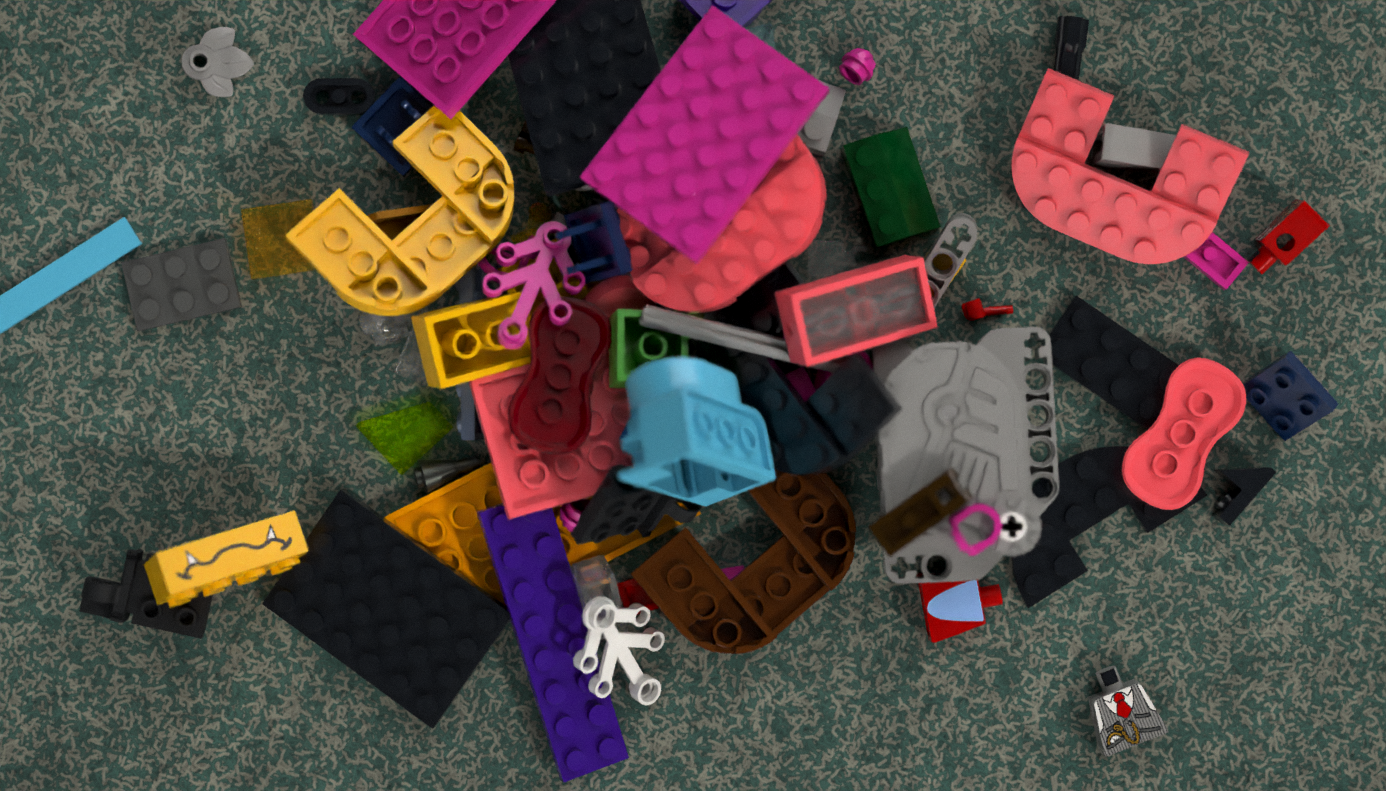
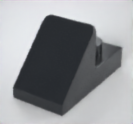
[1212,467,1276,526]

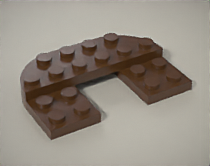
[630,469,857,654]

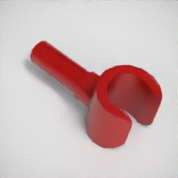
[961,298,1013,321]

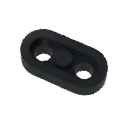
[303,78,376,116]

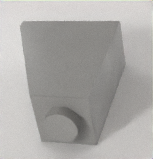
[1090,123,1176,173]

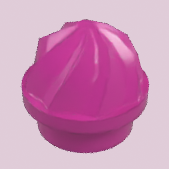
[839,48,876,85]
[559,499,589,532]

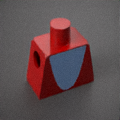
[916,573,1003,643]

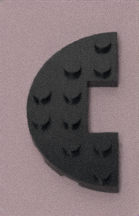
[1011,446,1207,608]

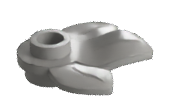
[181,27,254,97]

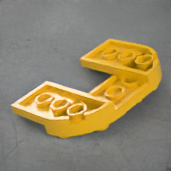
[285,106,514,316]

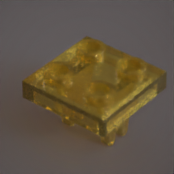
[241,199,317,280]

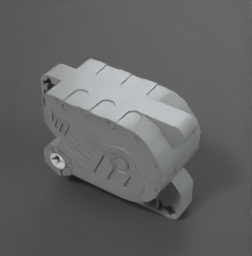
[872,327,1059,584]

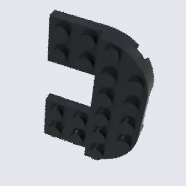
[697,260,902,474]

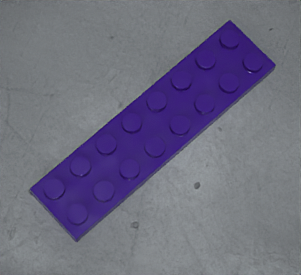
[477,503,629,783]

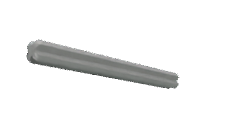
[640,305,850,373]

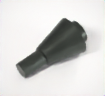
[413,455,480,494]

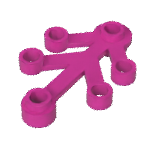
[482,221,585,349]

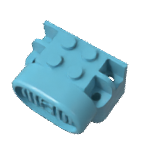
[618,357,776,507]

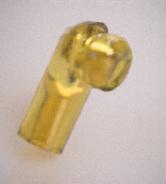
[510,202,552,245]

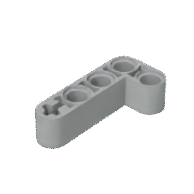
[901,213,977,341]

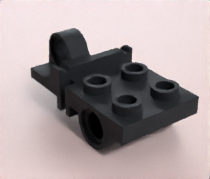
[571,465,702,545]
[79,549,213,639]

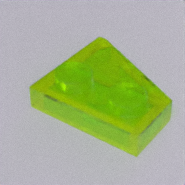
[355,402,454,475]

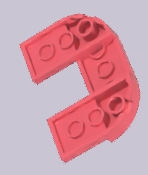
[1011,68,1249,264]
[616,134,826,313]

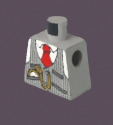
[1088,666,1168,757]

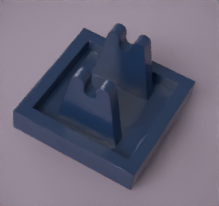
[352,76,432,177]
[555,201,633,284]
[1242,350,1338,441]

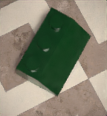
[840,127,941,249]

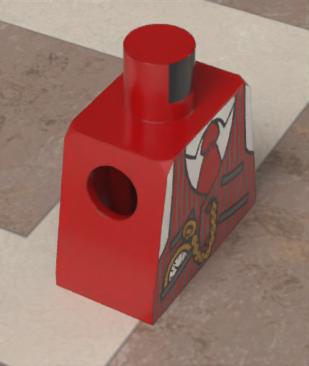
[1247,199,1330,275]

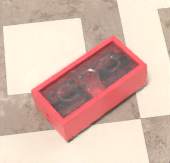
[775,255,938,367]

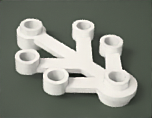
[573,596,665,705]

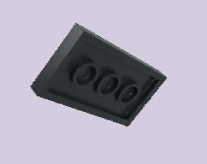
[1040,296,1179,430]

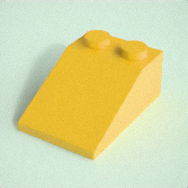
[411,290,531,389]

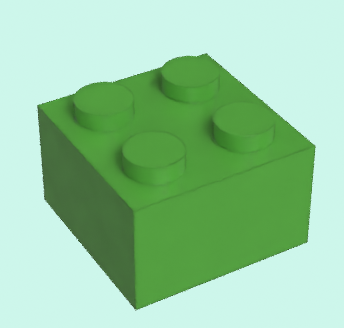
[609,309,688,388]

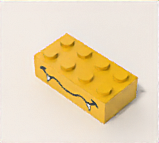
[144,510,309,608]

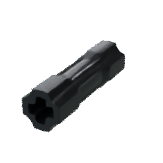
[1054,16,1089,81]

